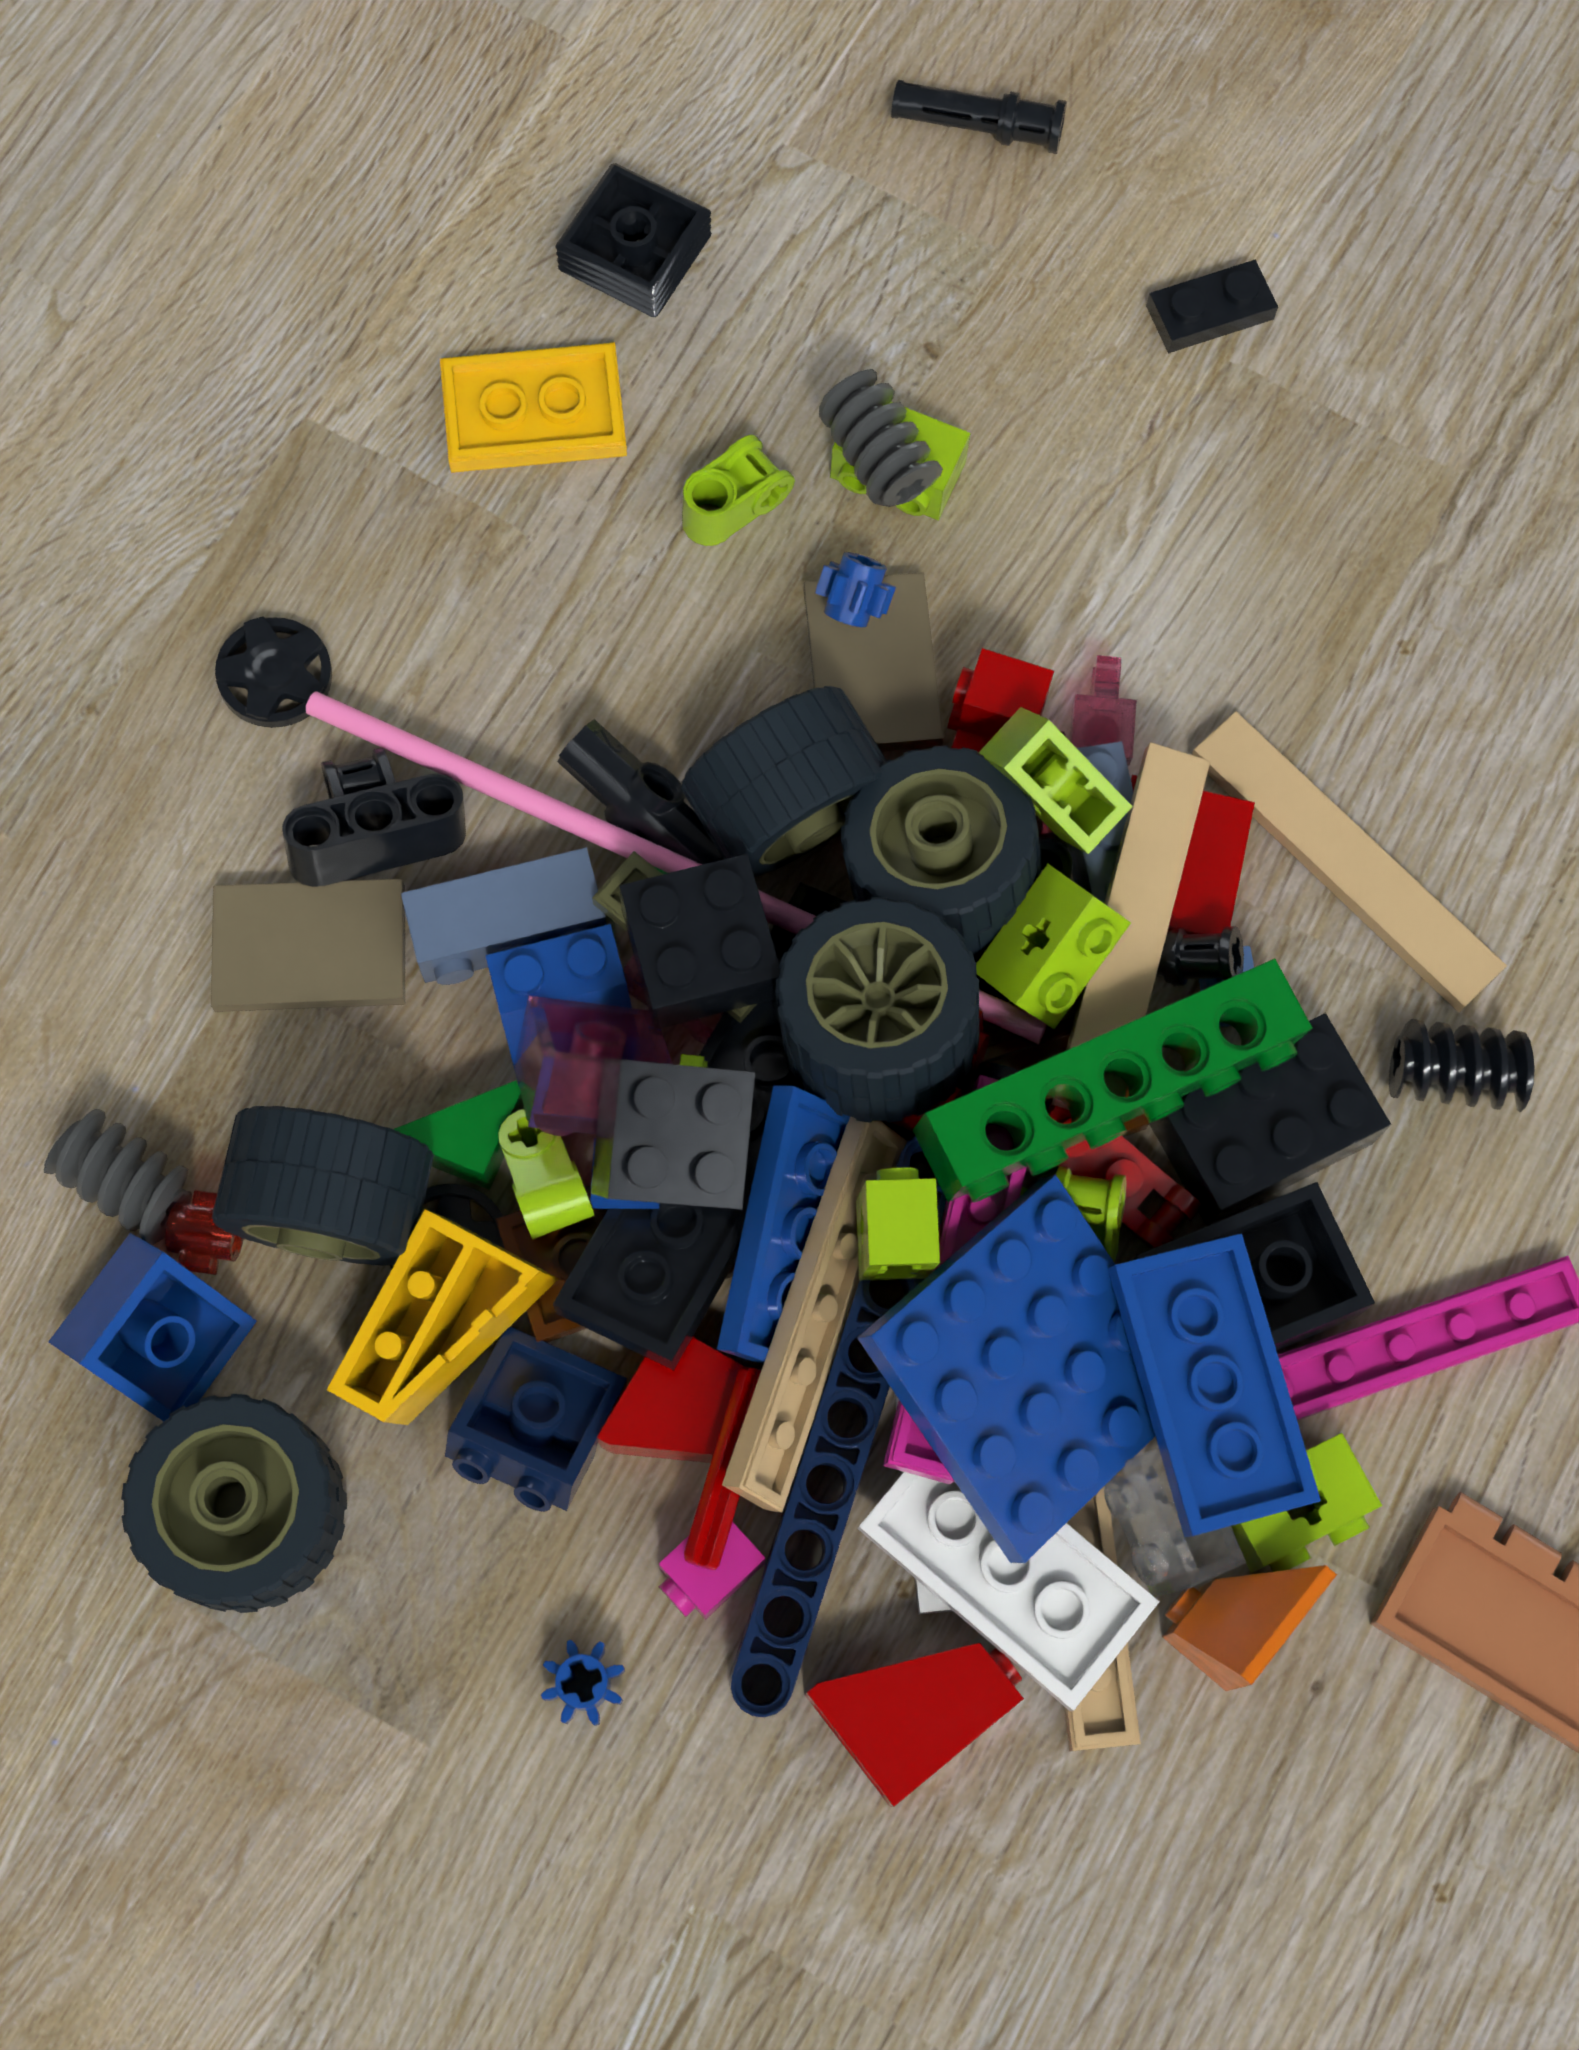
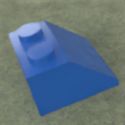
[485,924,645,1096]
[48,1233,257,1422]

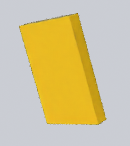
[440,342,627,473]

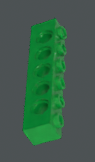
[912,958,1313,1203]

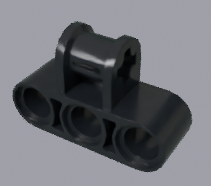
[282,747,466,887]

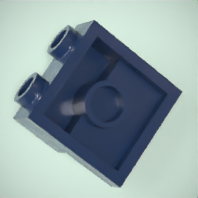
[445,1327,628,1512]

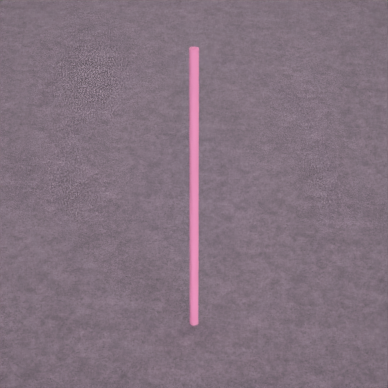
[306,691,1048,1044]

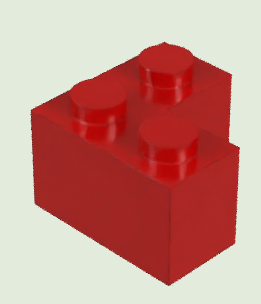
[947,648,1054,753]

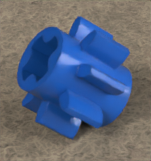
[815,552,896,627]
[541,1640,625,1726]

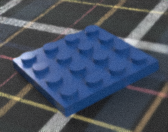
[857,1174,1155,1563]

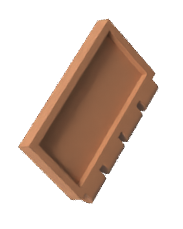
[1370,1492,1579,1753]

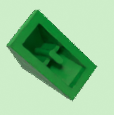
[394,1080,526,1190]

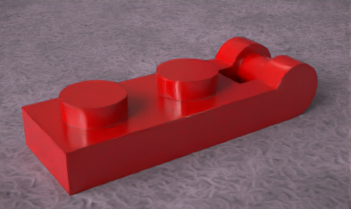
[1046,1102,1203,1249]

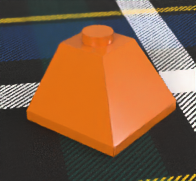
[1162,1565,1337,1691]

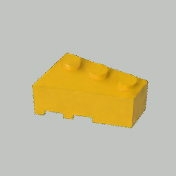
[327,1209,559,1425]

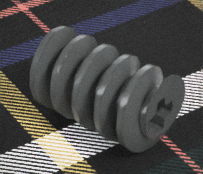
[819,369,943,507]
[44,1109,192,1245]

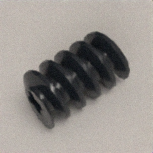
[1389,1019,1535,1112]

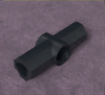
[557,719,723,865]

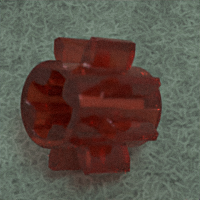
[165,1190,244,1275]

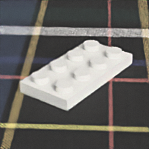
[857,1472,1160,1711]

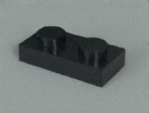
[1146,259,1278,353]

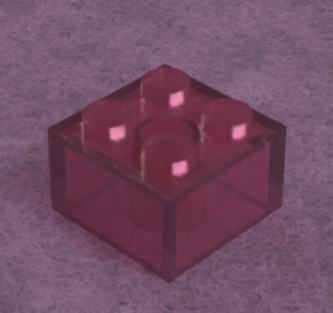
[514,996,672,1136]

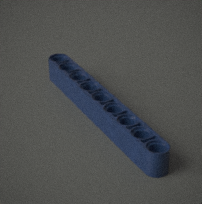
[729,1136,947,1717]

